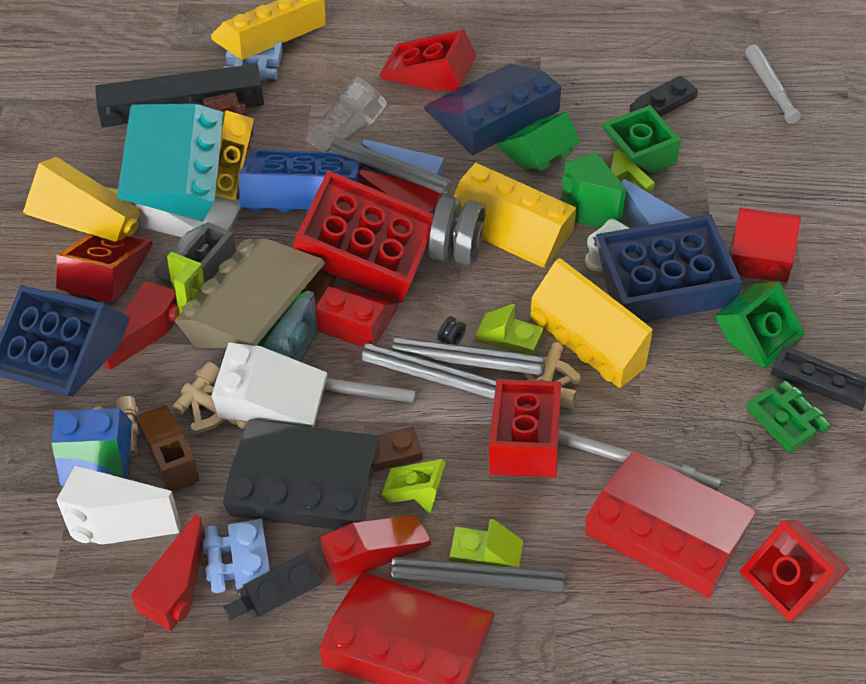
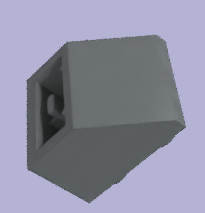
[153,222,236,283]

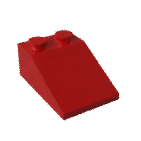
[379,29,477,91]
[56,234,153,303]
[489,379,561,478]

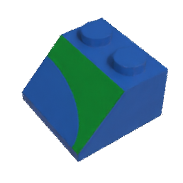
[51,408,133,487]

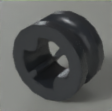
[437,316,466,345]

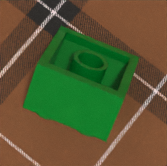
[602,105,681,173]
[497,112,581,171]
[560,152,626,228]
[714,281,805,368]

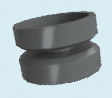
[429,195,486,267]

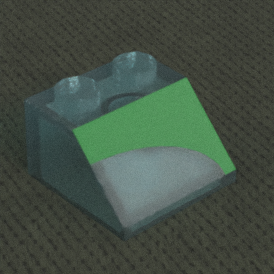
[256,291,318,362]

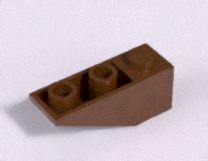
[136,405,200,492]

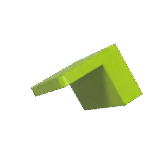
[167,252,204,314]

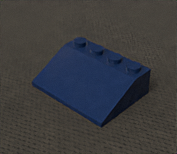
[425,63,562,156]
[596,214,742,322]
[0,285,130,397]

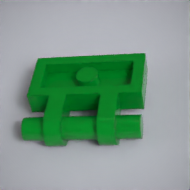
[746,381,832,453]

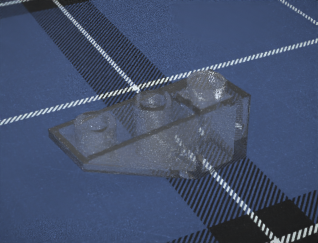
[305,76,388,152]

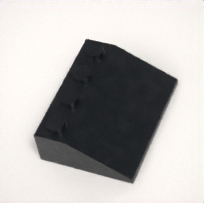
[223,420,379,530]

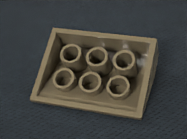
[175,238,325,348]

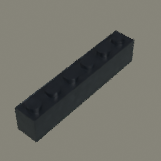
[95,63,264,128]

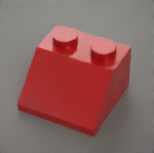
[729,207,801,283]
[315,285,398,347]
[739,520,850,622]

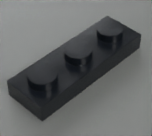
[770,345,866,411]

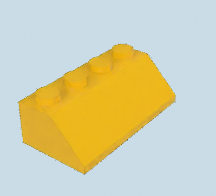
[211,0,326,60]
[453,162,576,269]
[530,258,653,389]

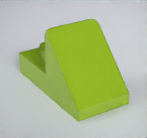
[611,149,655,195]
[475,304,544,355]
[381,459,446,513]
[450,519,523,567]

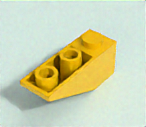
[215,110,254,201]

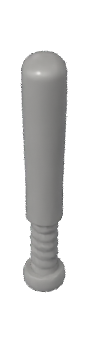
[745,44,801,124]

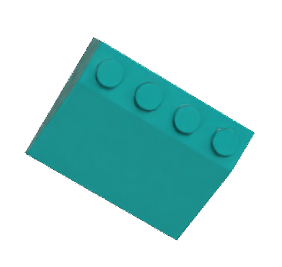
[117,104,224,222]

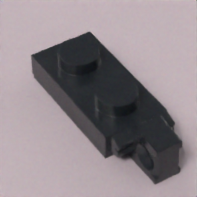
[629,75,698,117]
[223,552,323,620]

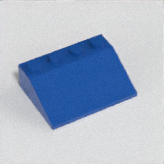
[239,149,363,212]

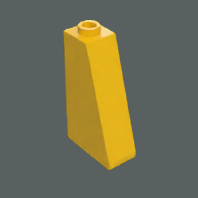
[23,157,141,242]

